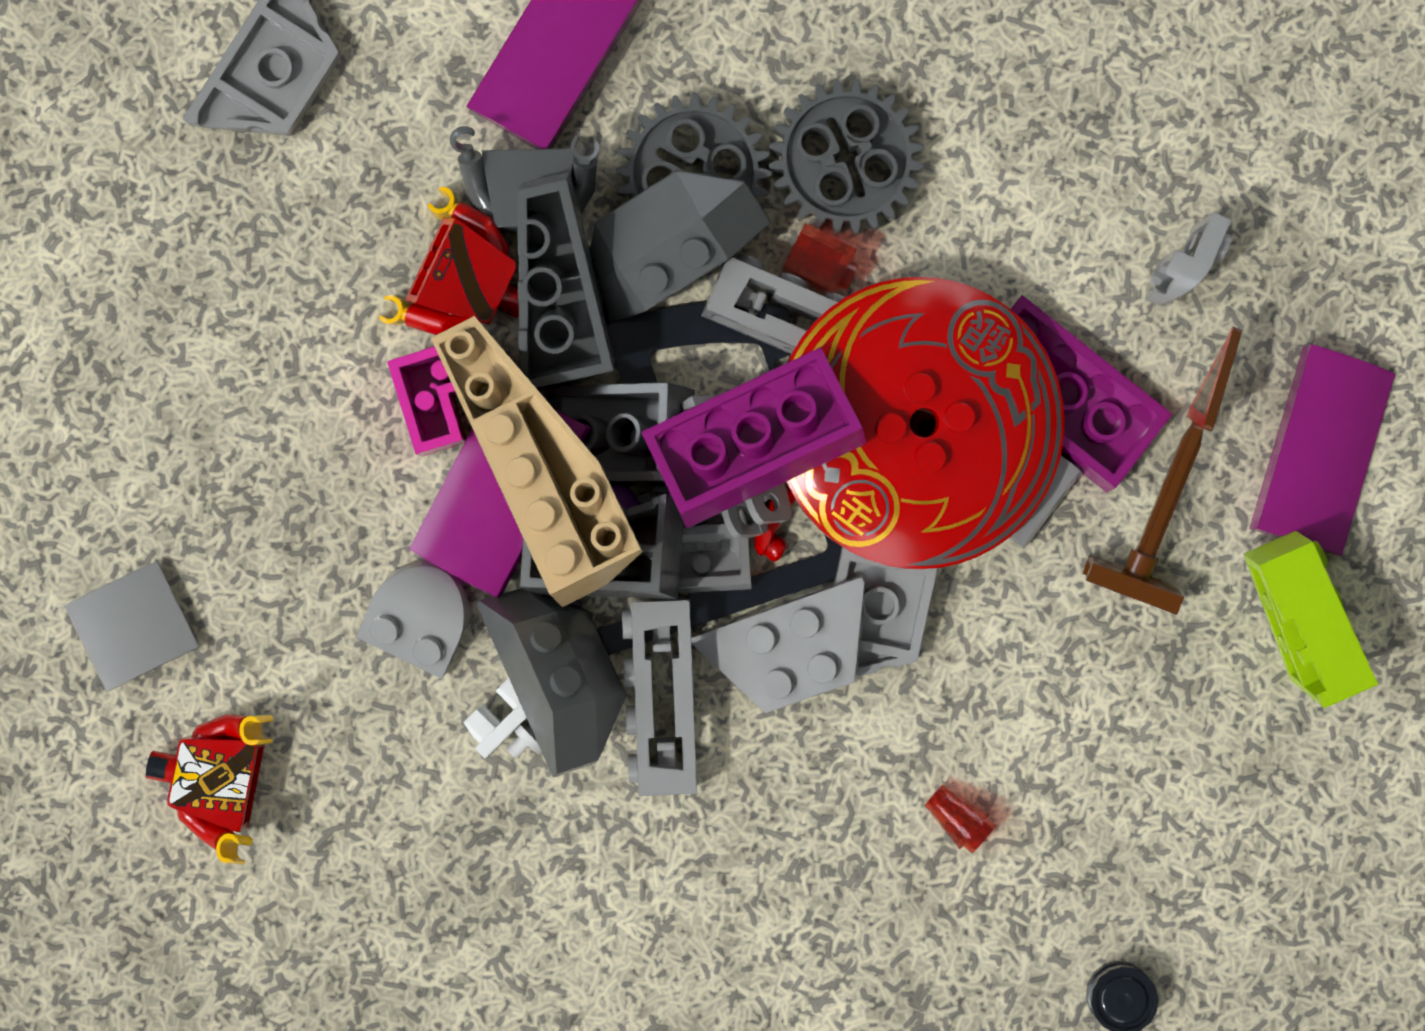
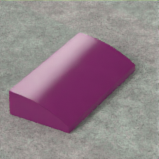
[466,0,643,149]
[1010,295,1172,493]
[1249,344,1395,556]
[641,347,866,528]
[409,406,590,598]

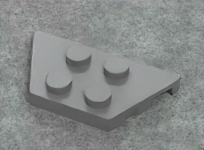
[183,0,342,136]
[834,547,937,677]
[691,574,867,713]

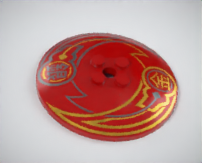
[786,277,1065,569]

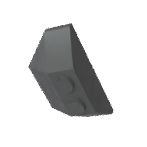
[590,169,771,323]
[476,588,627,778]

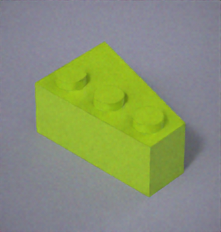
[1243,531,1378,709]

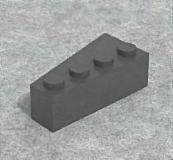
[518,172,616,388]

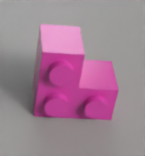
[387,346,467,457]

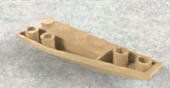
[431,316,643,607]

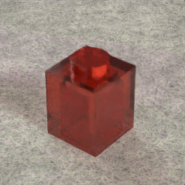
[782,223,859,293]

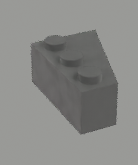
[520,494,683,599]

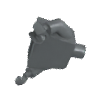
[450,126,603,260]

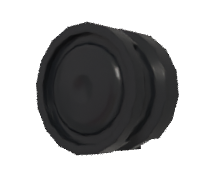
[1085,961,1159,1031]

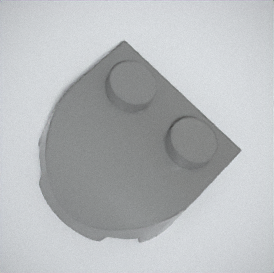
[1145,212,1232,305]
[356,560,473,679]

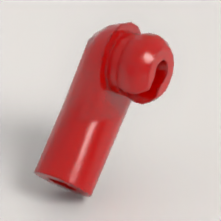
[754,491,795,562]

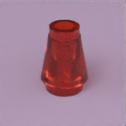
[924,784,997,854]

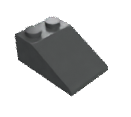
[541,383,695,486]

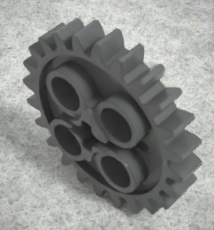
[769,79,924,237]
[616,93,772,197]

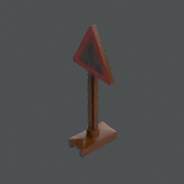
[1082,326,1242,615]

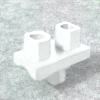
[464,678,542,758]

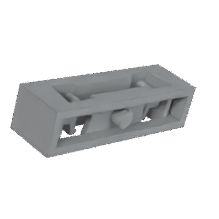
[701,254,845,354]
[622,596,697,796]

